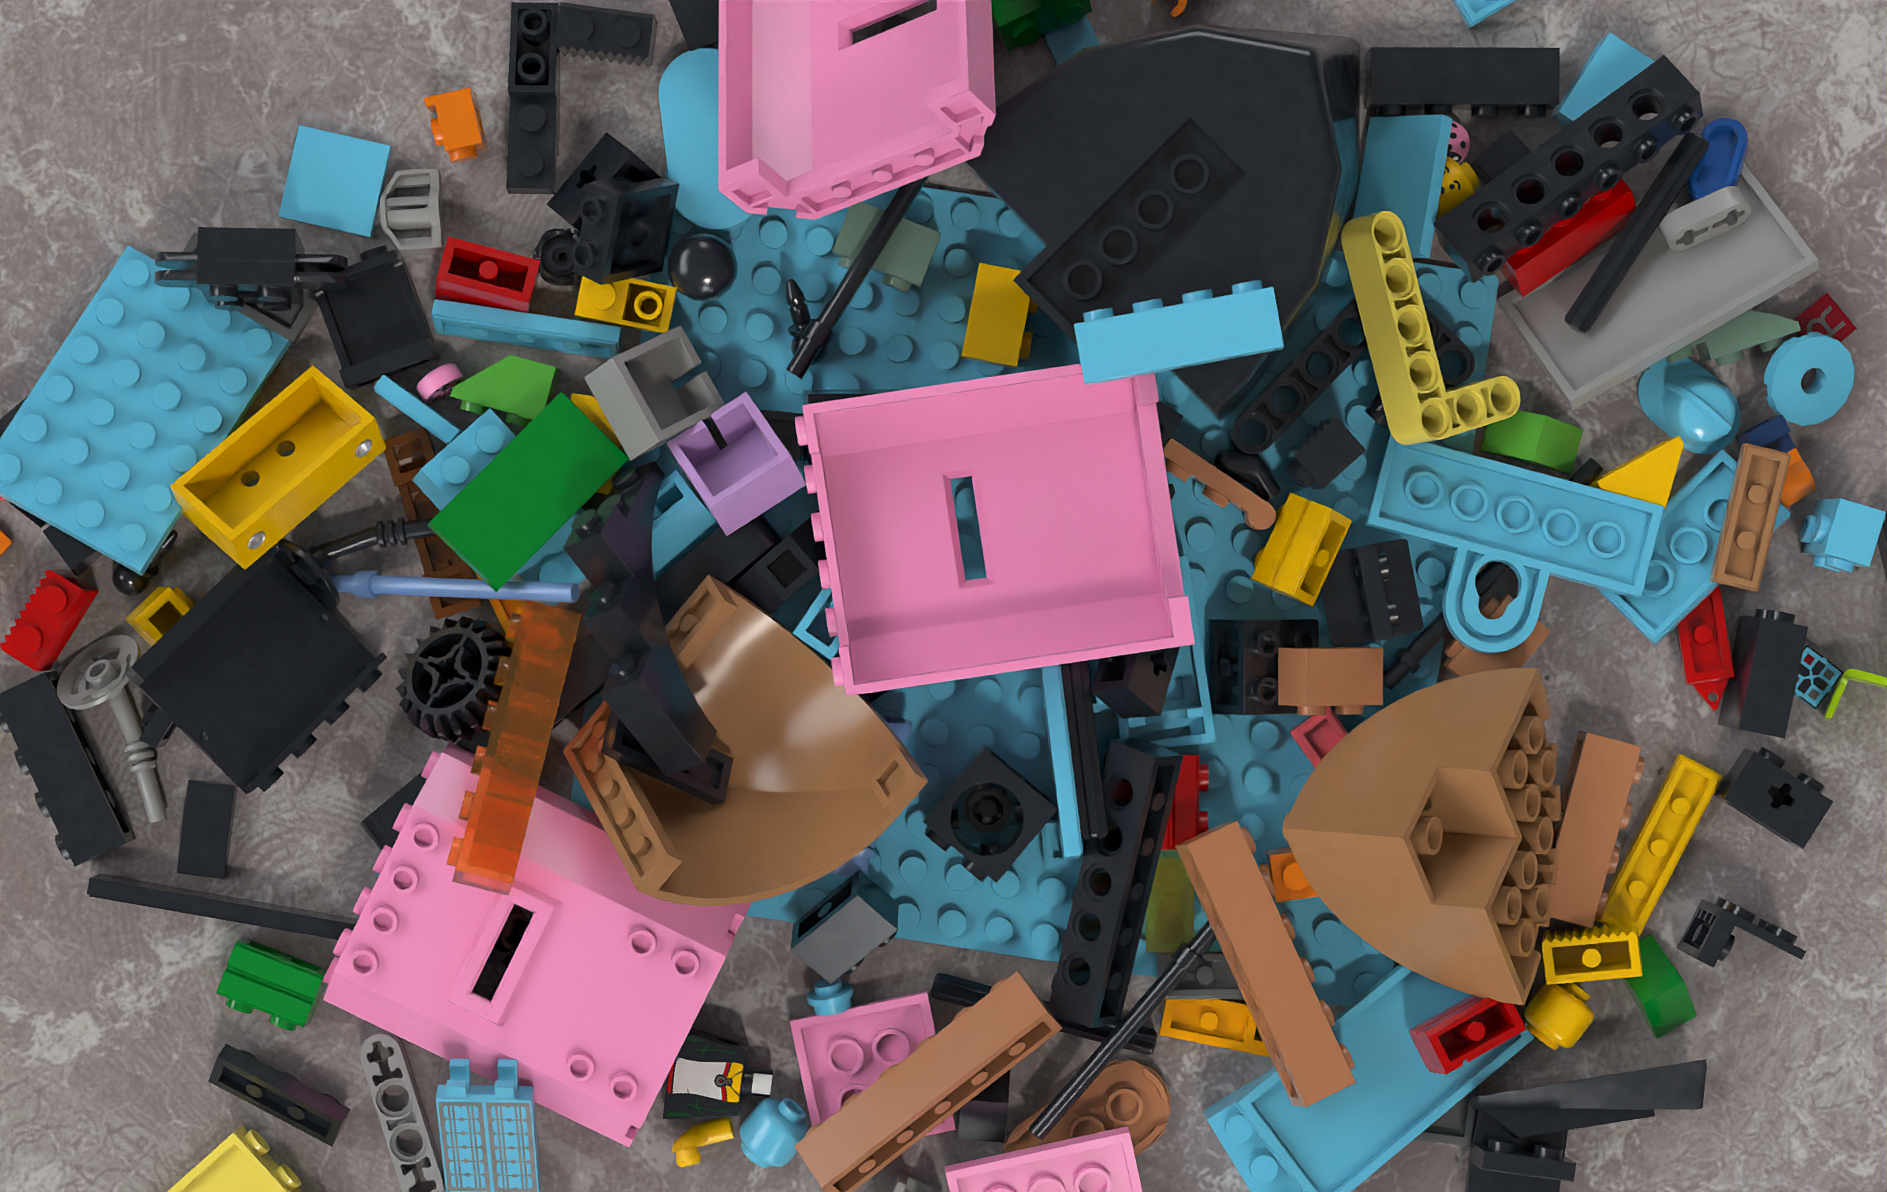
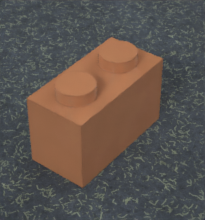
[1278,647,1383,715]

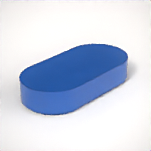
[1687,118,1749,201]

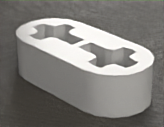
[1659,186,1752,251]

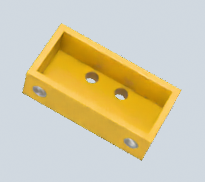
[170,366,386,570]

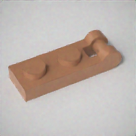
[1163,438,1276,530]

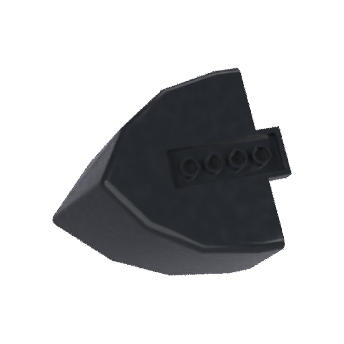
[963,24,1360,422]

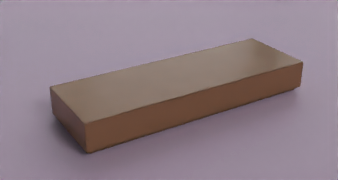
[1709,443,1791,592]

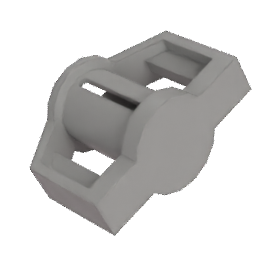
[380,168,444,257]

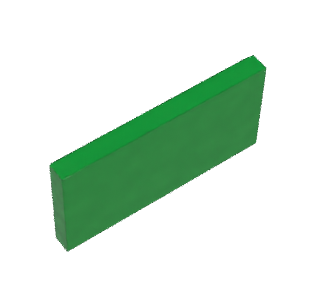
[428,392,629,592]

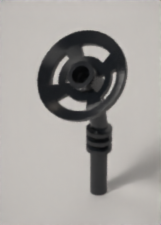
[274,517,438,609]

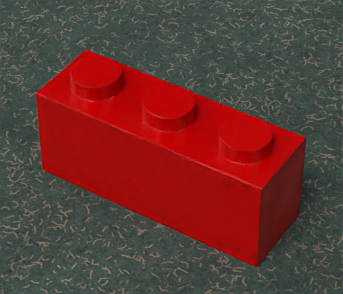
[1500,178,1636,298]

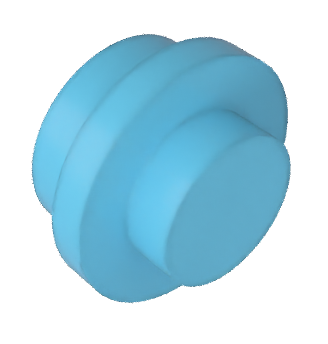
[807,978,854,1016]

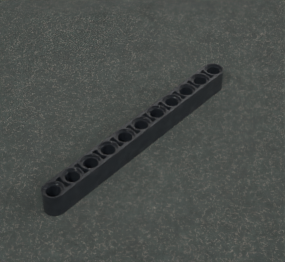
[360,514,783,851]

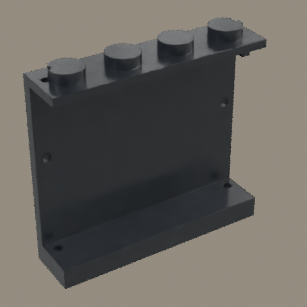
[124,545,387,795]

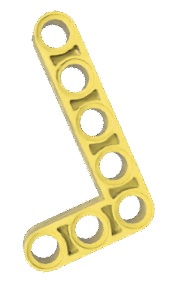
[1341,211,1521,445]

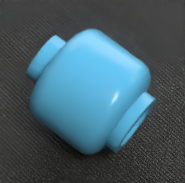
[739,1098,809,1168]

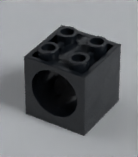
[923,744,1058,883]

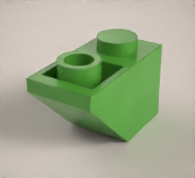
[450,355,561,427]

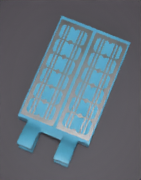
[436,1058,541,1192]

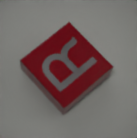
[1792,293,1857,342]

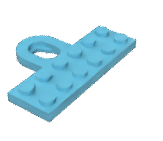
[1365,433,1664,654]

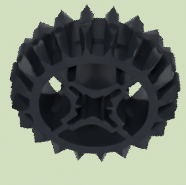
[396,616,521,743]

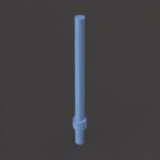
[323,570,580,603]

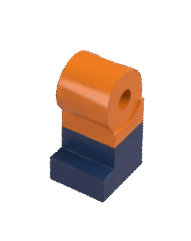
[1735,415,1816,508]

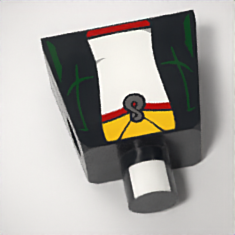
[663,1027,774,1120]

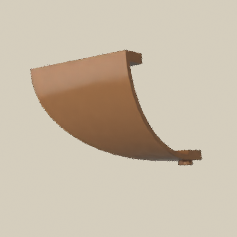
[563,574,928,906]

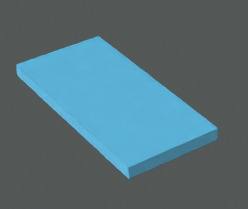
[1233,964,1534,1192]

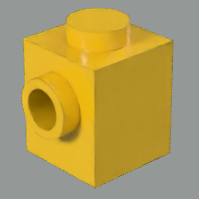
[125,586,195,647]

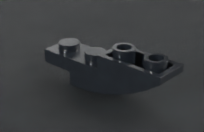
[506,2,560,194]

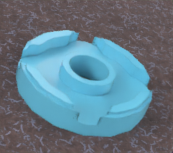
[1764,332,1855,426]

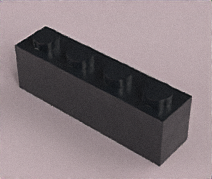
[1365,47,1560,118]
[0,671,136,867]

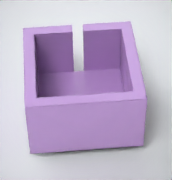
[666,392,806,536]

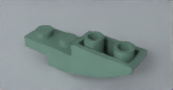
[1639,310,1801,373]

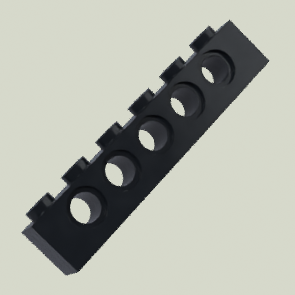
[1433,55,1704,283]
[1048,738,1184,1028]

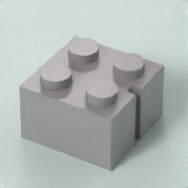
[584,325,725,461]

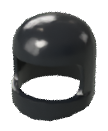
[667,231,738,302]

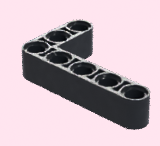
[1228,297,1475,455]

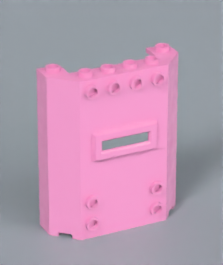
[718,0,996,220]
[795,364,1195,696]
[322,742,752,1147]

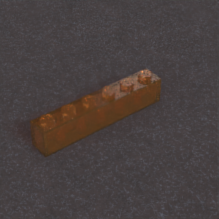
[446,599,581,896]

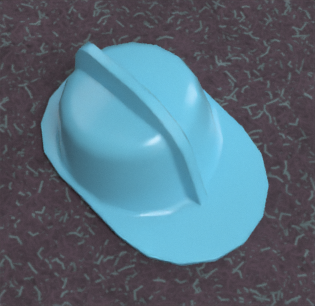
[1637,357,1741,454]

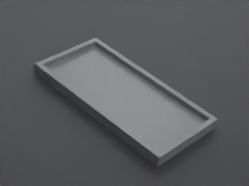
[1498,163,1819,411]

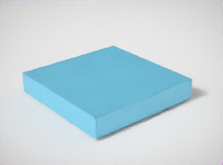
[279,125,393,238]

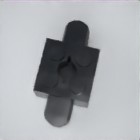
[154,227,348,311]

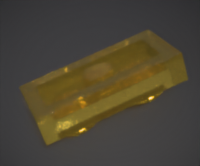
[1145,857,1194,953]

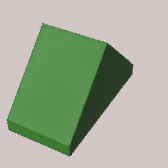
[1480,410,1583,475]

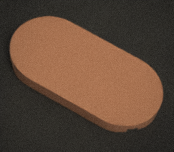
[1002,1059,1170,1156]

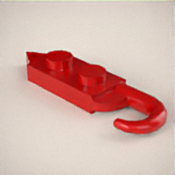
[1676,585,1734,711]

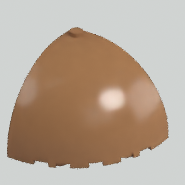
[1282,668,1561,1005]

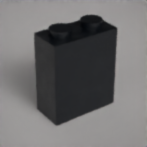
[1718,609,1808,739]

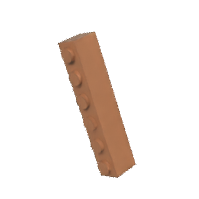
[1175,821,1356,1107]
[794,971,1062,1192]

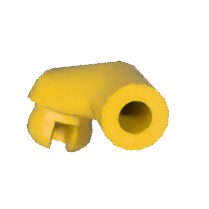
[672,1117,735,1168]

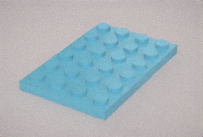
[0,246,291,576]

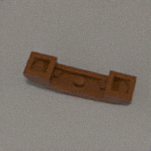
[384,428,482,620]

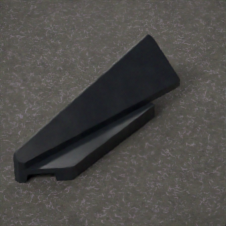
[1469,1059,1707,1139]

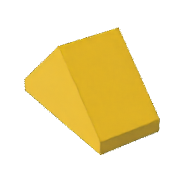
[1590,436,1684,508]

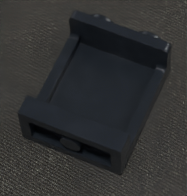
[310,245,440,390]

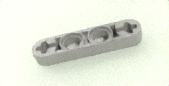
[359,1031,446,1192]

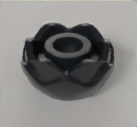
[533,228,582,286]

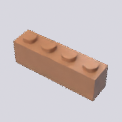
[1547,730,1645,928]

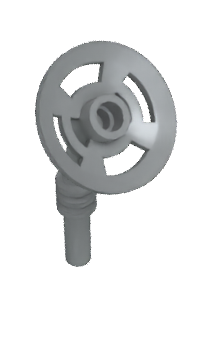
[57,635,168,824]

